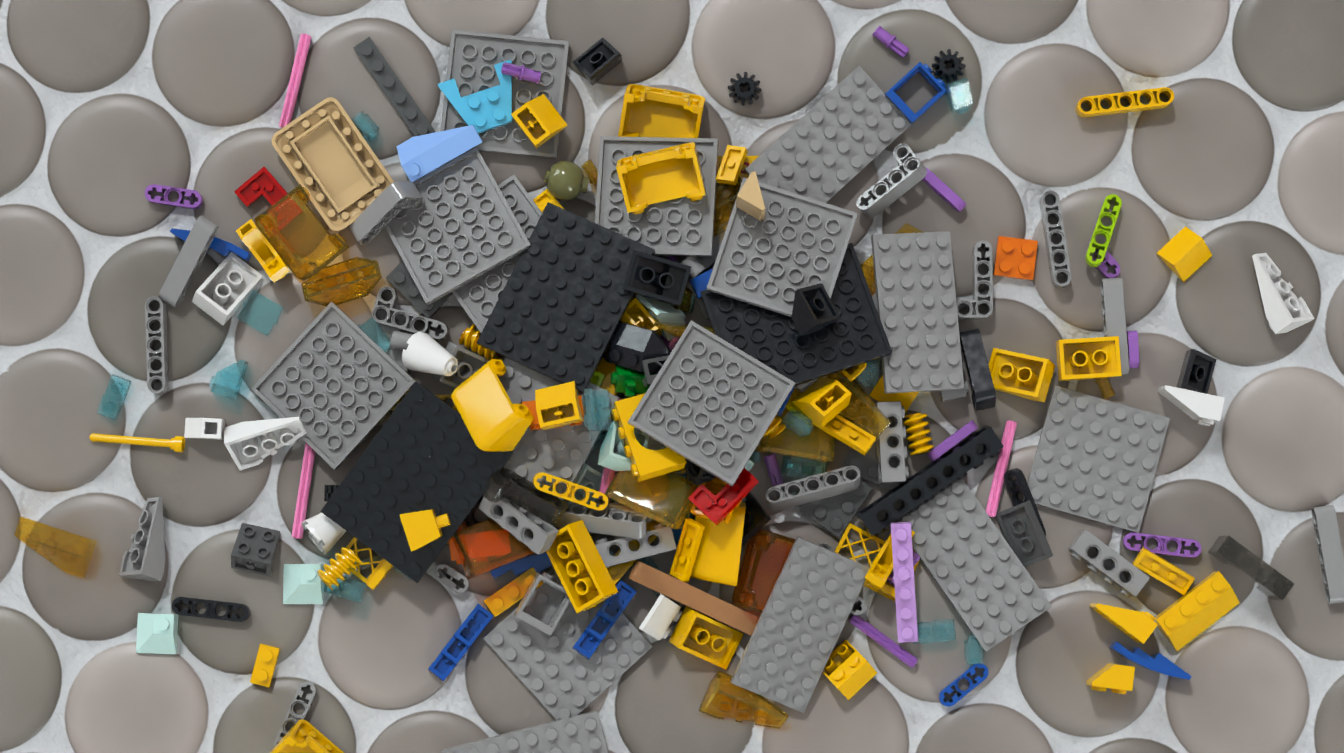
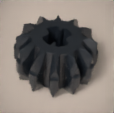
[932,49,966,83]
[728,72,761,106]

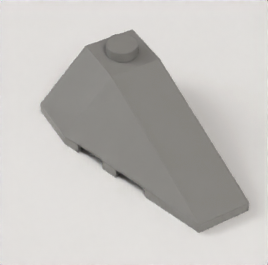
[119,497,166,581]

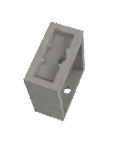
[514,572,570,636]

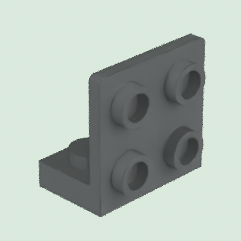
[231,523,280,576]

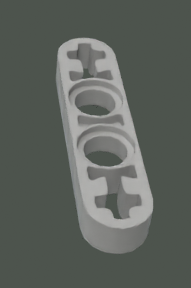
[273,681,317,747]

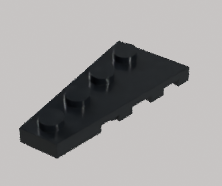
[741,492,771,548]

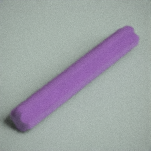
[849,615,918,668]

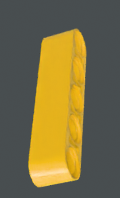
[1075,87,1174,118]

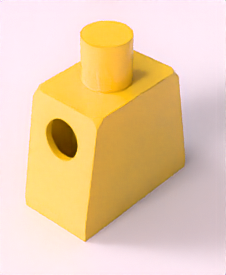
[399,509,451,552]

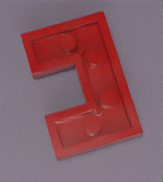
[234,166,303,237]
[688,468,759,526]

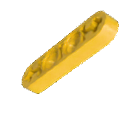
[532,472,608,511]

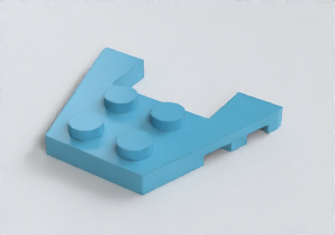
[438,59,512,134]

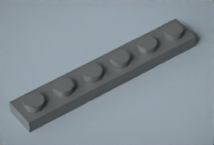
[353,37,435,136]

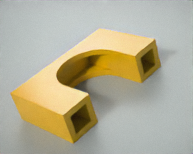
[611,393,686,482]

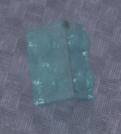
[582,388,612,432]

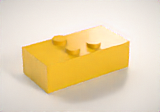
[546,520,618,613]

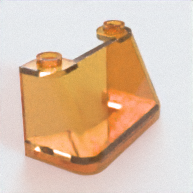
[452,518,536,580]
[732,530,796,613]

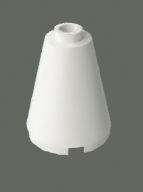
[402,332,458,376]
[301,513,346,555]

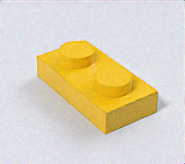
[716,145,748,185]
[250,643,281,687]

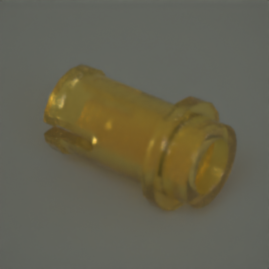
[581,160,598,186]
[1095,377,1115,399]

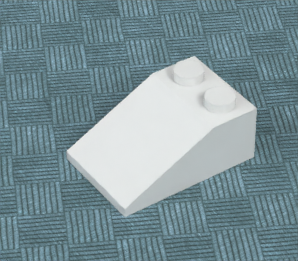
[192,252,263,325]
[1158,385,1225,426]
[639,594,683,641]

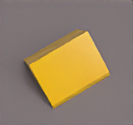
[1156,226,1212,282]

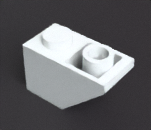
[184,418,226,440]

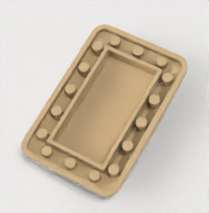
[272,97,394,231]

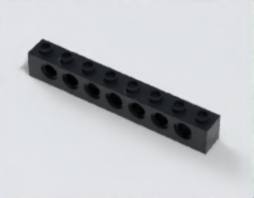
[856,425,1004,536]

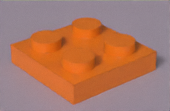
[993,236,1038,281]

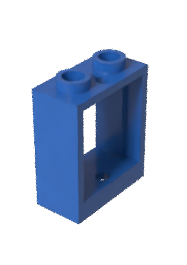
[885,62,947,126]

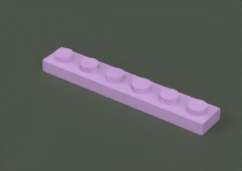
[891,522,918,643]

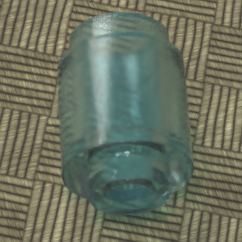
[352,111,380,141]
[783,409,814,437]
[964,635,985,664]

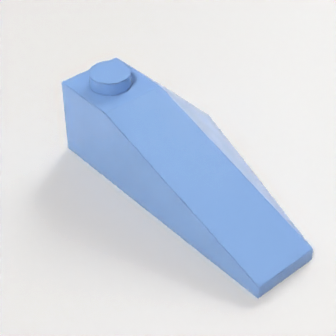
[396,125,483,182]

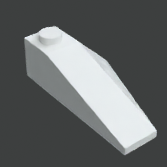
[1252,253,1314,334]
[224,417,307,471]

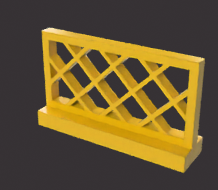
[834,523,920,602]
[336,537,393,590]

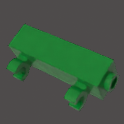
[611,365,658,397]

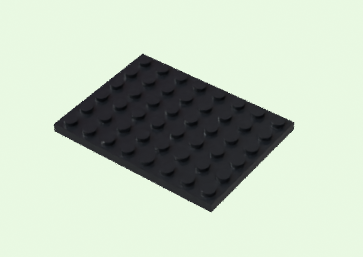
[477,202,655,393]
[700,243,892,386]
[320,381,513,583]

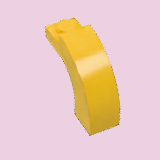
[236,219,290,283]
[864,522,915,588]

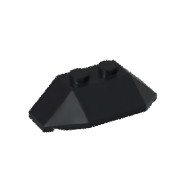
[603,321,672,373]

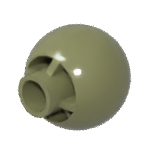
[544,161,589,201]

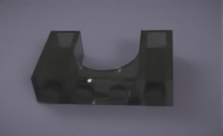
[1208,535,1294,600]

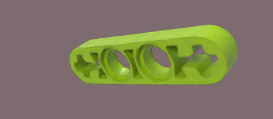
[1085,194,1122,267]

